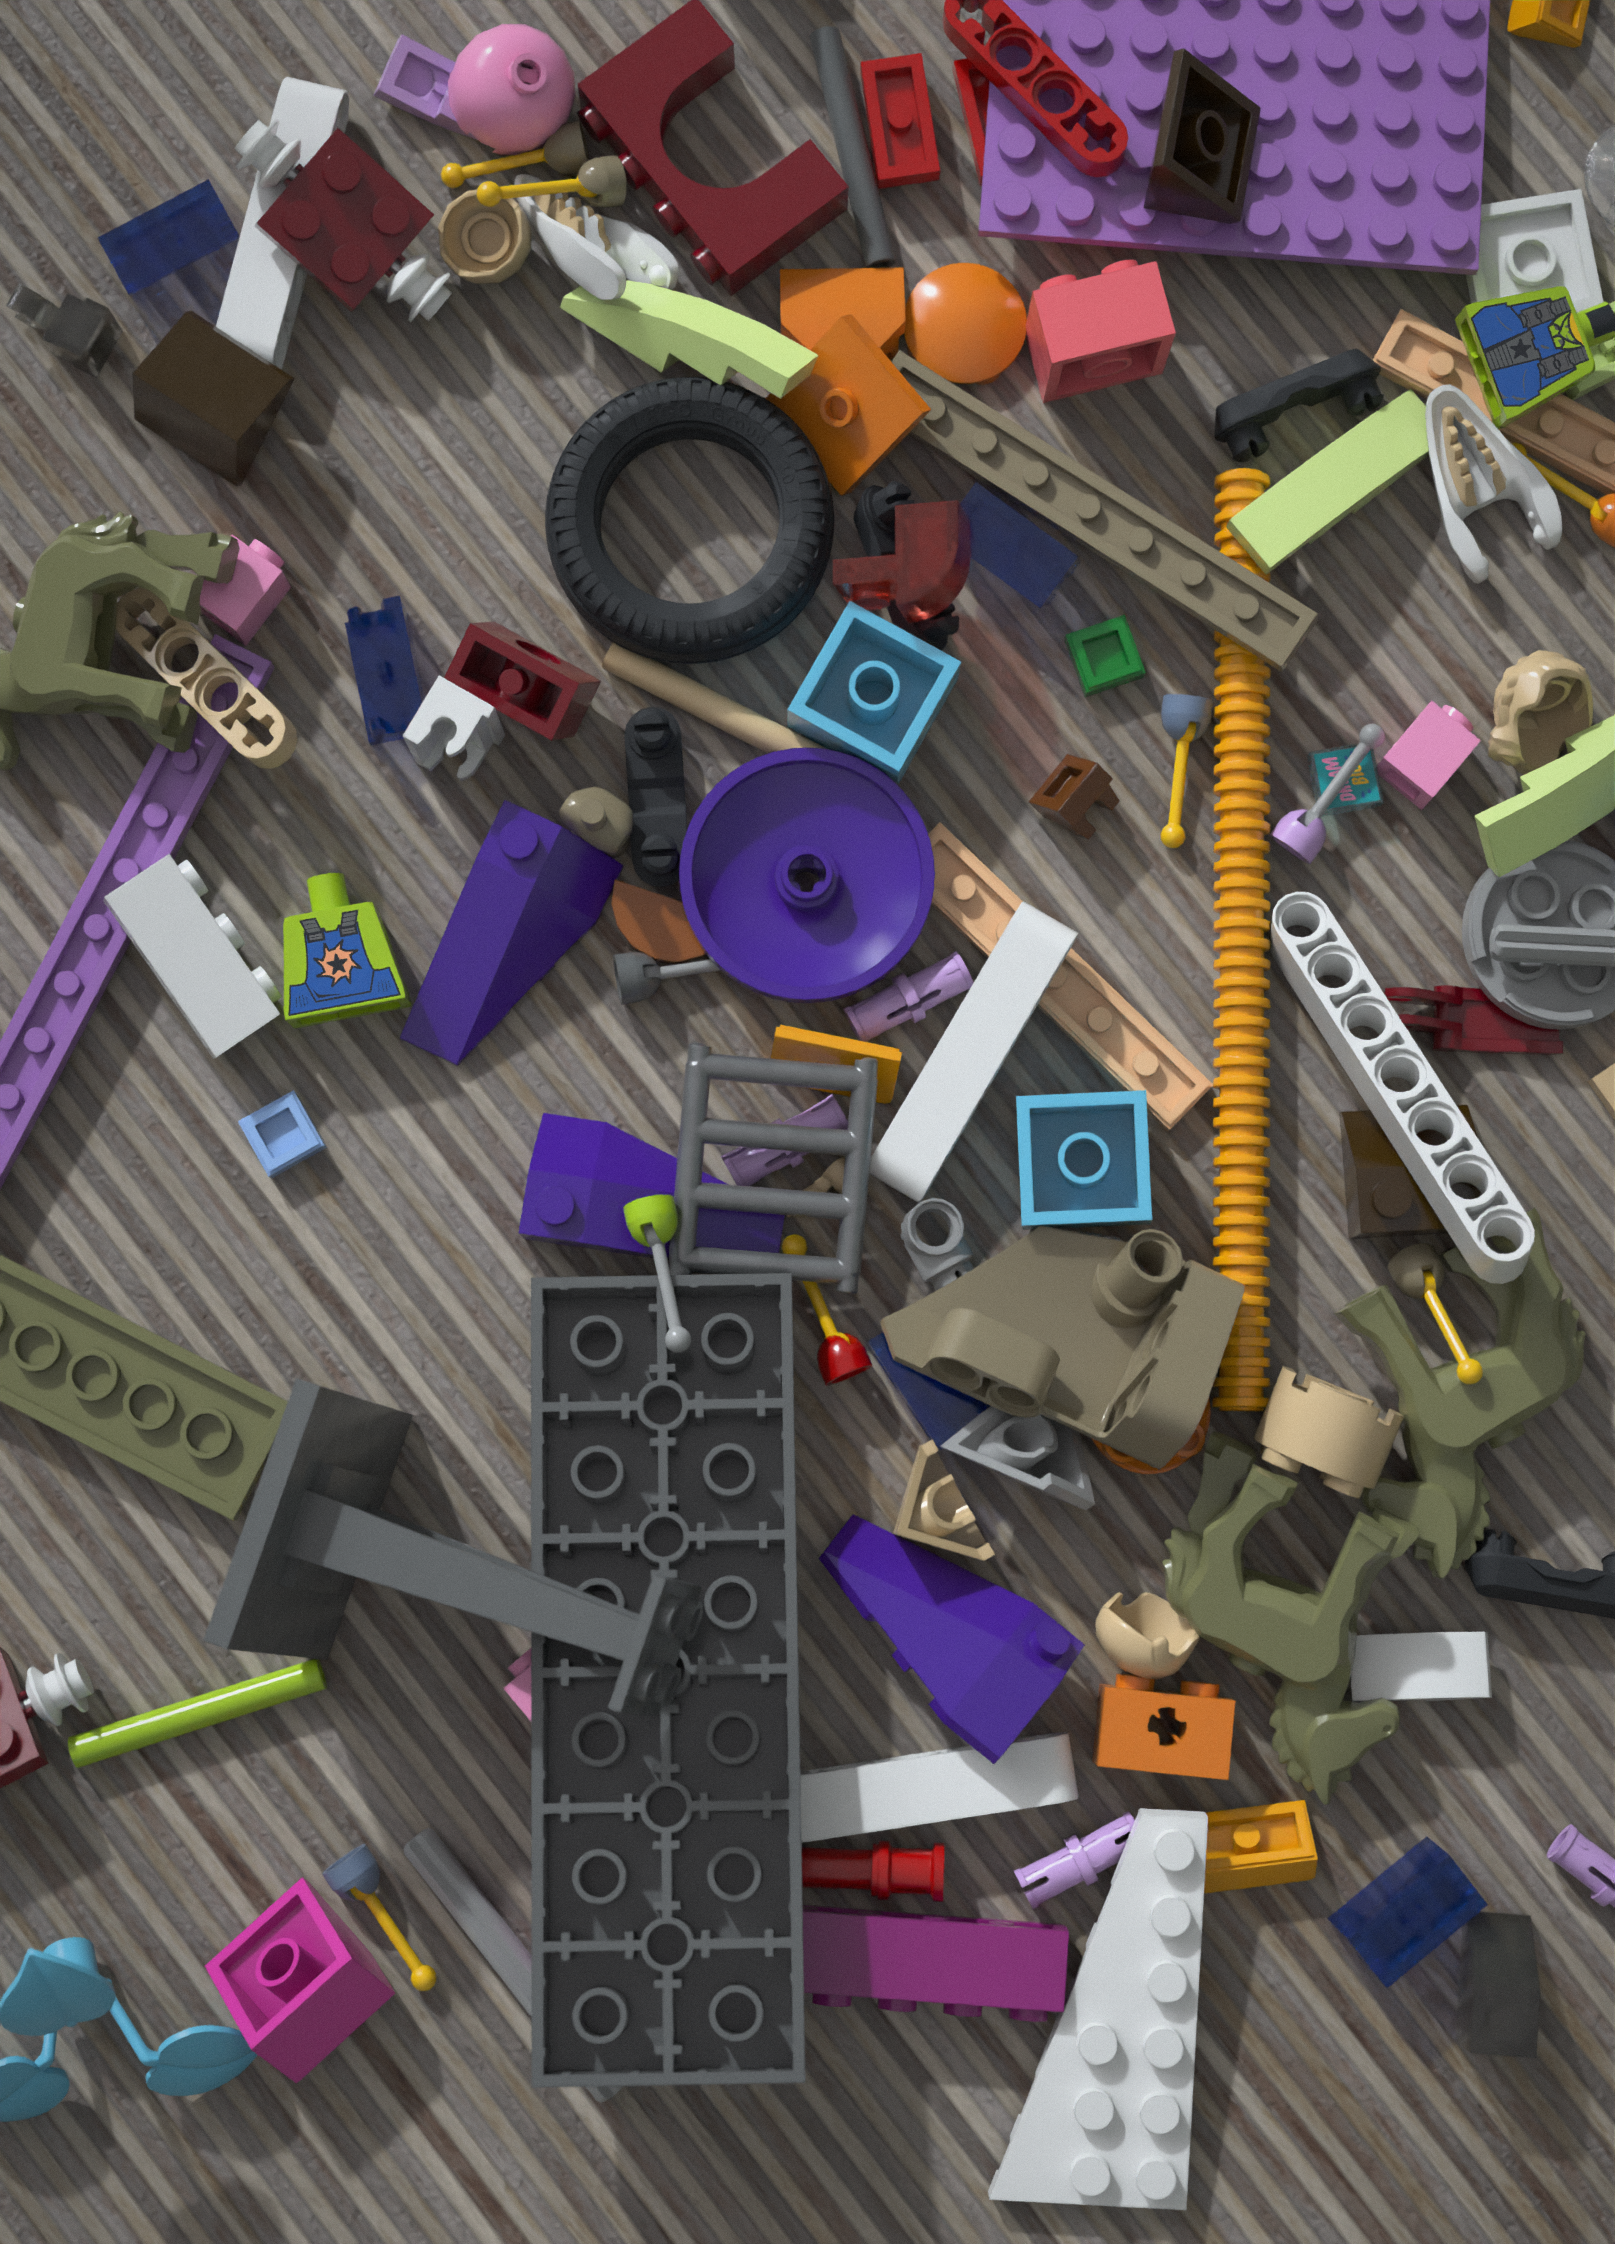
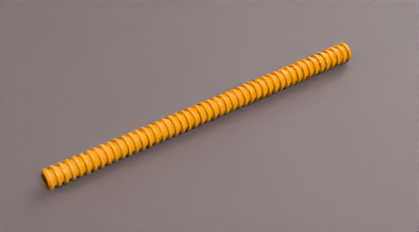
[1212,468,1270,1411]

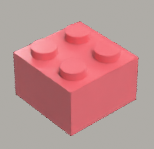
[1025,260,1176,403]

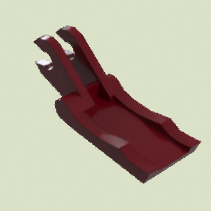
[1383,985,1563,1055]

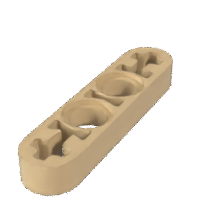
[116,588,298,769]

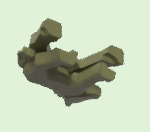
[0,512,240,771]
[1334,1208,1586,1579]
[1162,1431,1419,1805]

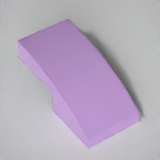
[373,34,478,140]

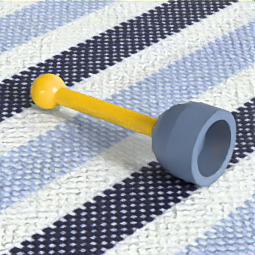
[1160,694,1213,848]
[322,1844,437,1991]

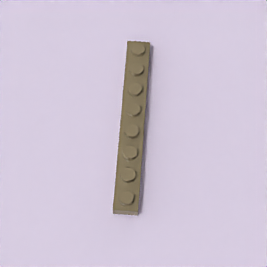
[892,350,1318,672]

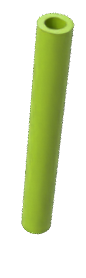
[68,1659,327,1768]

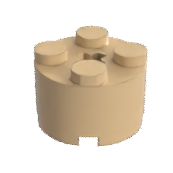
[1253,1366,1404,1499]

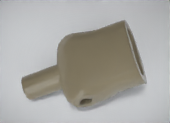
[559,786,633,858]

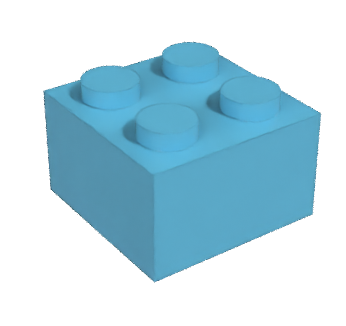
[787,601,961,785]
[1016,1090,1152,1230]

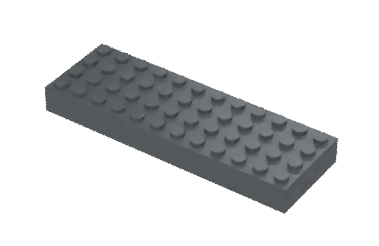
[531,1273,805,2088]

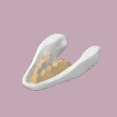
[514,174,678,300]
[1425,384,1562,584]

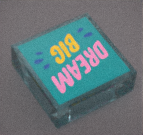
[1307,744,1384,817]

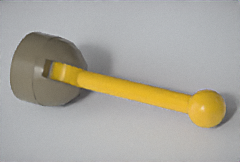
[441,120,590,188]
[477,155,627,208]
[1388,1243,1483,1385]

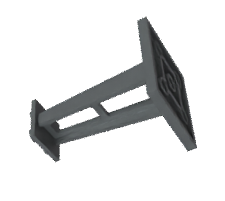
[203,1378,703,1716]

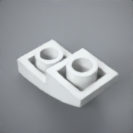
[1351,1632,1492,1702]

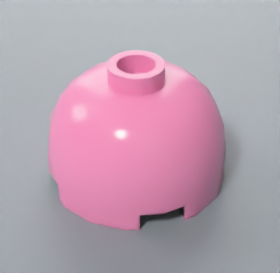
[448,24,576,155]

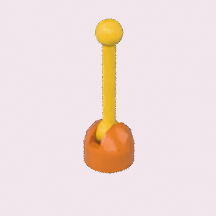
[1512,442,1615,548]

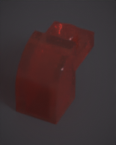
[833,500,971,623]

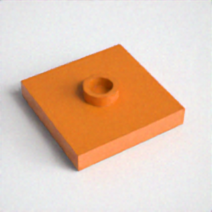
[765,314,931,496]

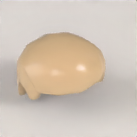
[438,189,532,284]
[1096,1592,1200,1680]

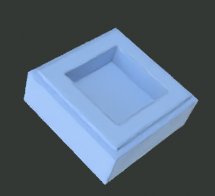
[238,1090,327,1179]

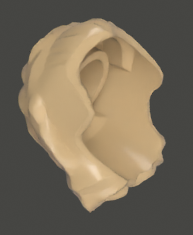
[1487,650,1593,775]

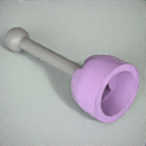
[1269,724,1385,864]

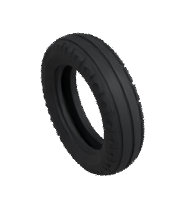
[545,377,834,664]

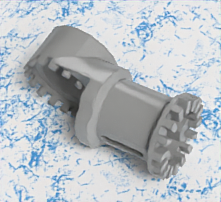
[900,1198,974,1291]

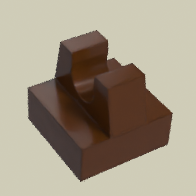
[1029,754,1120,840]

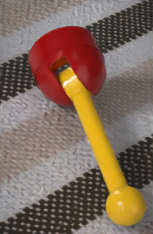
[782,1234,873,1386]

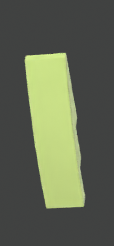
[560,280,818,399]
[1226,389,1429,575]
[1475,715,1615,877]

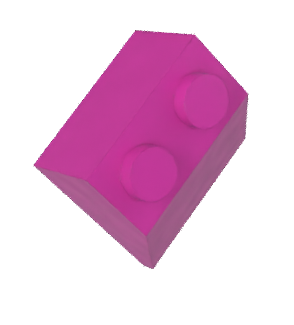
[205,1877,395,2084]

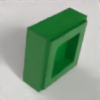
[1064,615,1146,697]

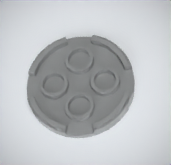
[1462,840,1615,1029]

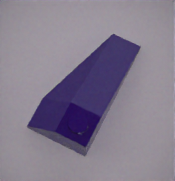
[400,800,624,1066]
[518,1113,785,1261]
[819,1514,1085,1764]

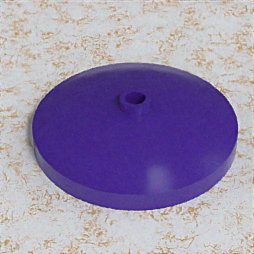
[679,747,935,1003]

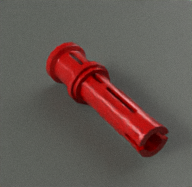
[802,1840,945,1902]

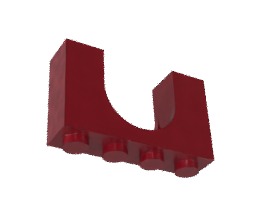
[577,0,849,296]

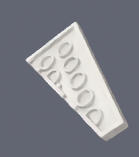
[988,1808,1208,2210]

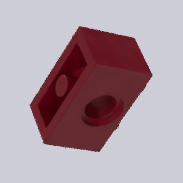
[444,621,601,741]

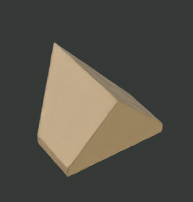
[893,1439,995,1561]

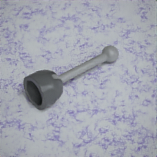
[613,952,720,1005]

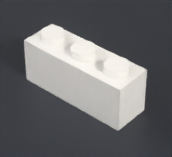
[103,854,282,1059]

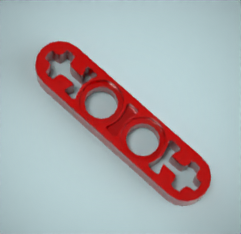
[942,0,1129,178]

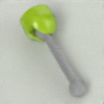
[623,1195,691,1353]

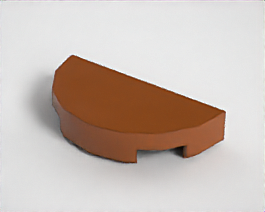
[611,879,706,964]

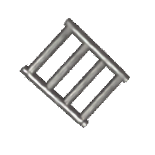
[669,1042,878,1295]

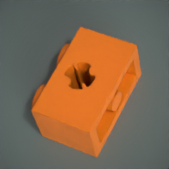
[1092,1673,1236,1780]

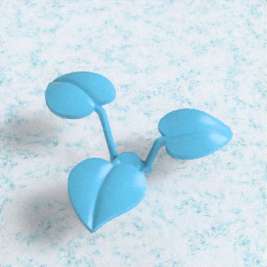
[0,1937,257,2122]

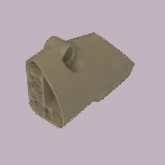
[880,1226,1245,1470]

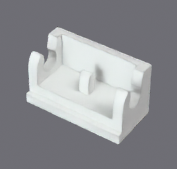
[403,676,505,781]

